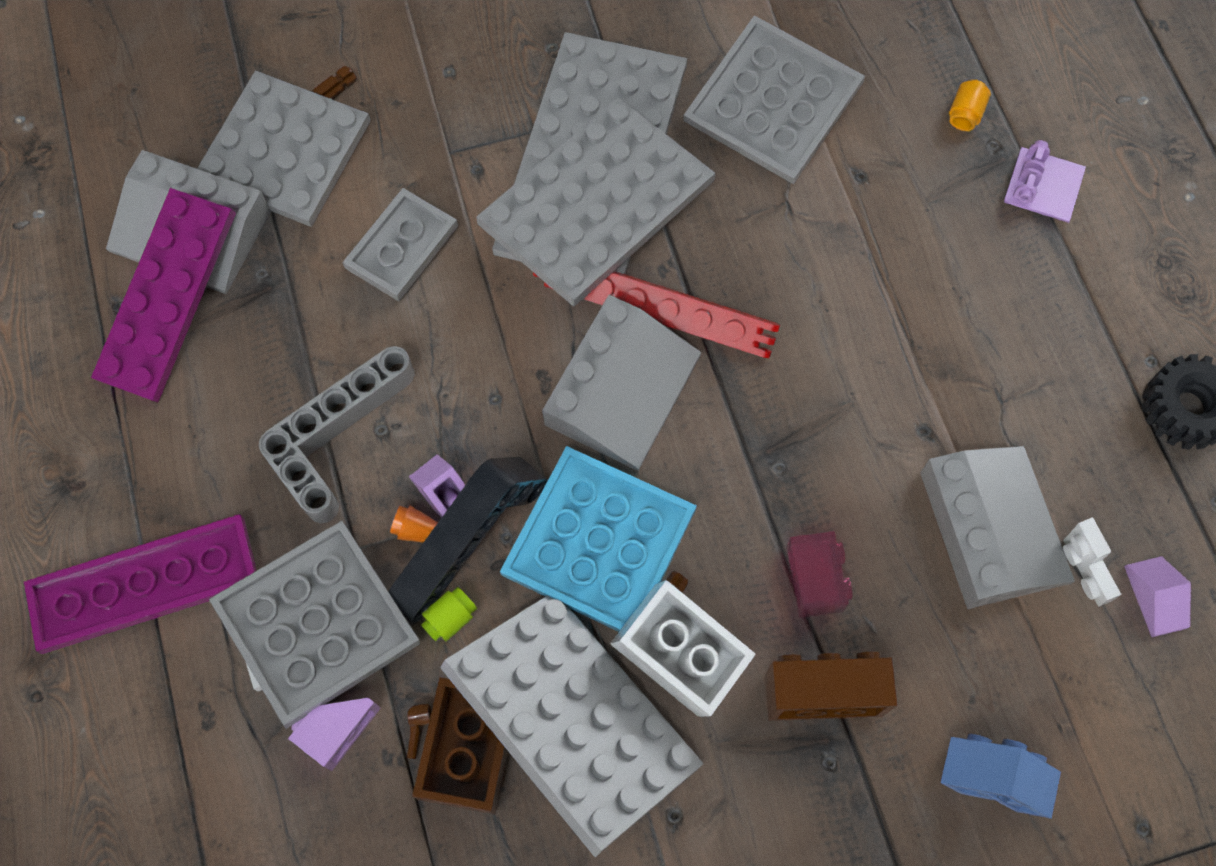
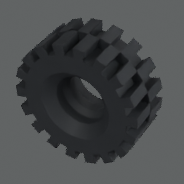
[1142,354,1216,450]

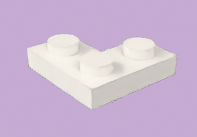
[1063,517,1121,607]

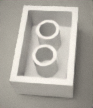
[610,580,756,717]

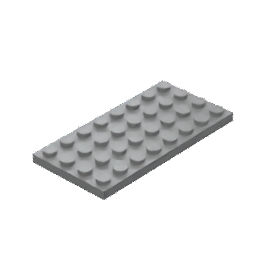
[492,32,687,275]

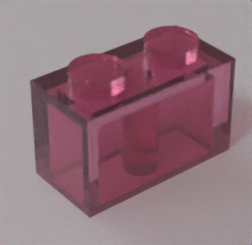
[786,531,853,618]

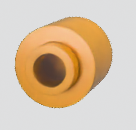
[949,80,991,131]

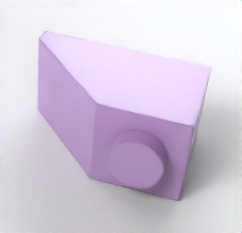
[409,455,465,518]
[288,698,380,771]

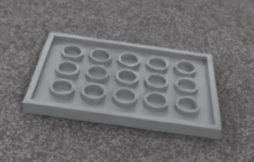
[476,97,715,307]
[440,596,704,857]

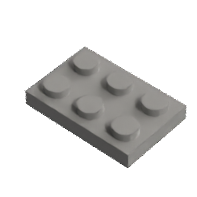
[342,188,458,301]

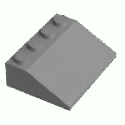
[106,150,271,294]
[542,295,701,471]
[920,446,1075,609]

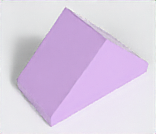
[1124,556,1191,637]

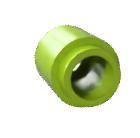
[421,587,478,642]

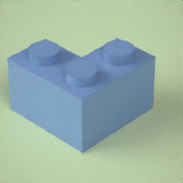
[941,734,1061,819]

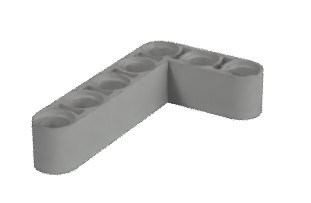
[259,346,415,523]

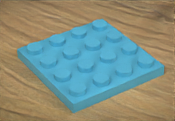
[500,446,697,632]

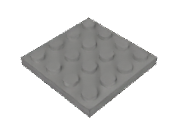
[683,15,865,184]
[197,70,371,227]
[209,521,420,729]

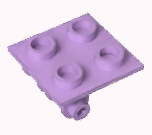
[1004,140,1086,223]

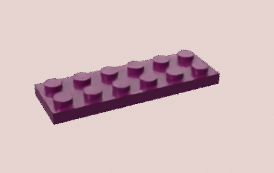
[91,188,236,403]
[24,514,257,654]

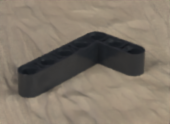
[388,457,548,624]

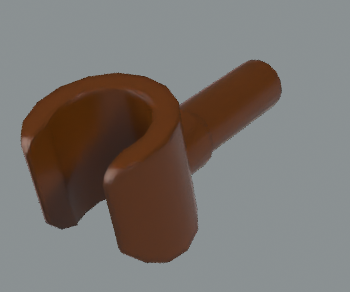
[407,704,431,759]

